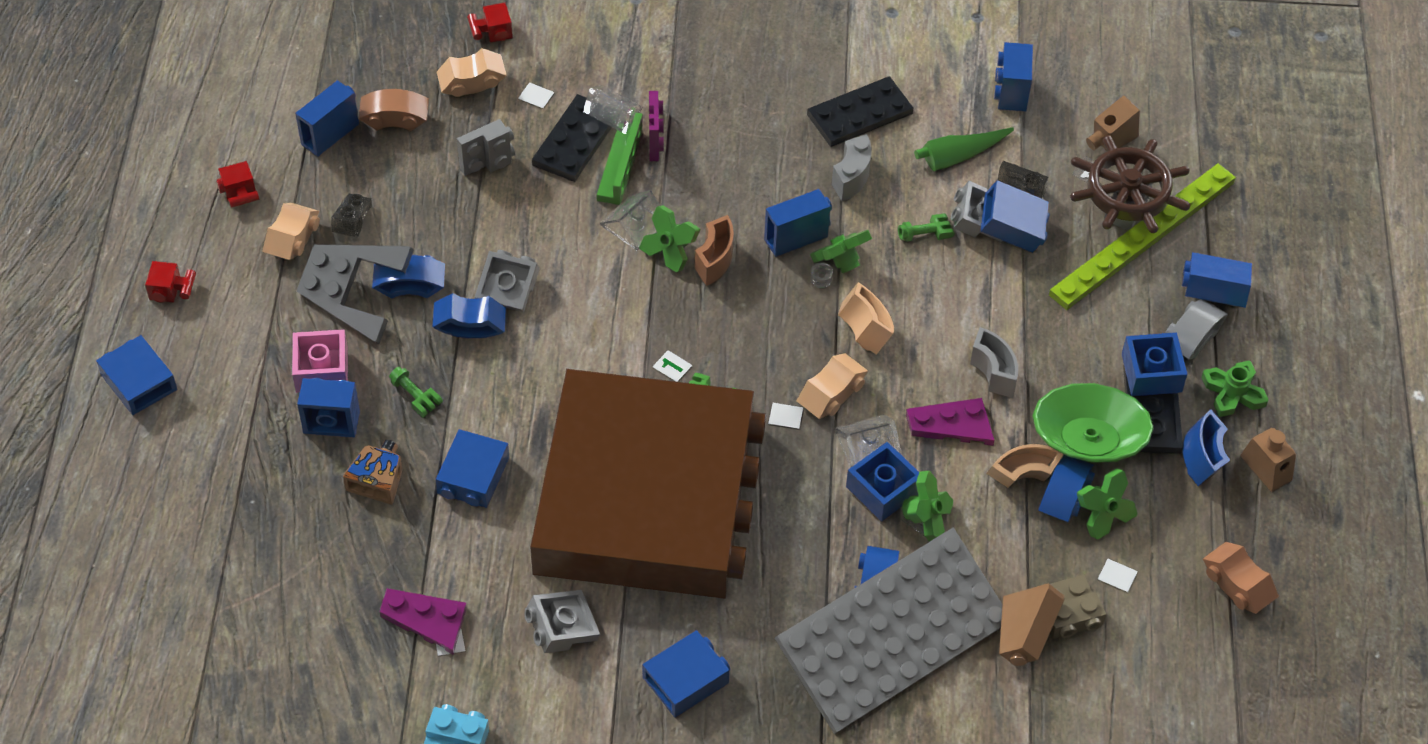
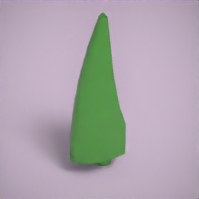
[914,127,1014,171]

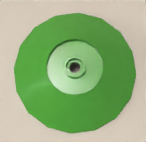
[1032,383,1154,462]

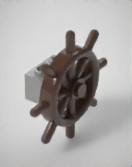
[1070,135,1190,233]

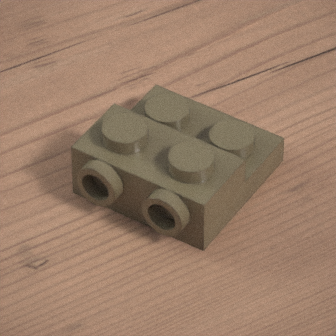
[1050,575,1106,639]

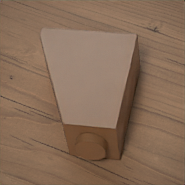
[999,583,1064,666]

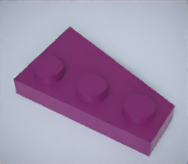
[649,91,664,161]
[906,398,995,446]
[379,588,467,655]

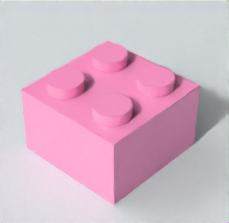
[292,330,348,393]

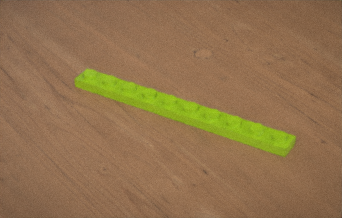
[1049,163,1236,310]

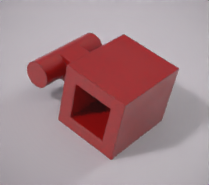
[467,2,513,43]
[216,161,260,208]
[145,261,196,303]

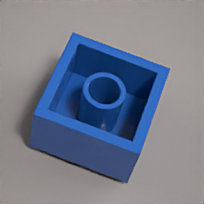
[994,42,1033,112]
[1121,332,1188,396]
[297,378,360,438]
[846,442,919,522]

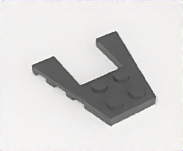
[297,244,414,344]

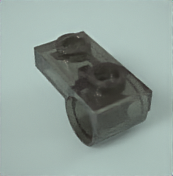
[998,161,1049,199]
[331,194,372,238]

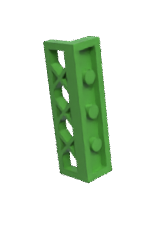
[597,113,643,205]

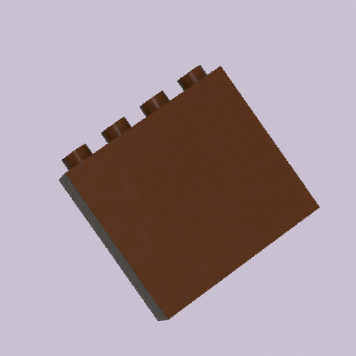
[530,369,766,599]

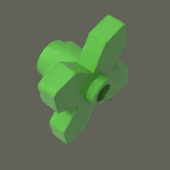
[639,205,700,272]
[810,230,872,273]
[1201,361,1268,417]
[1077,468,1138,539]
[902,471,953,542]

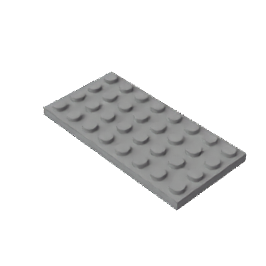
[775,527,1003,734]

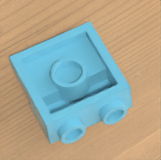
[424,704,489,744]

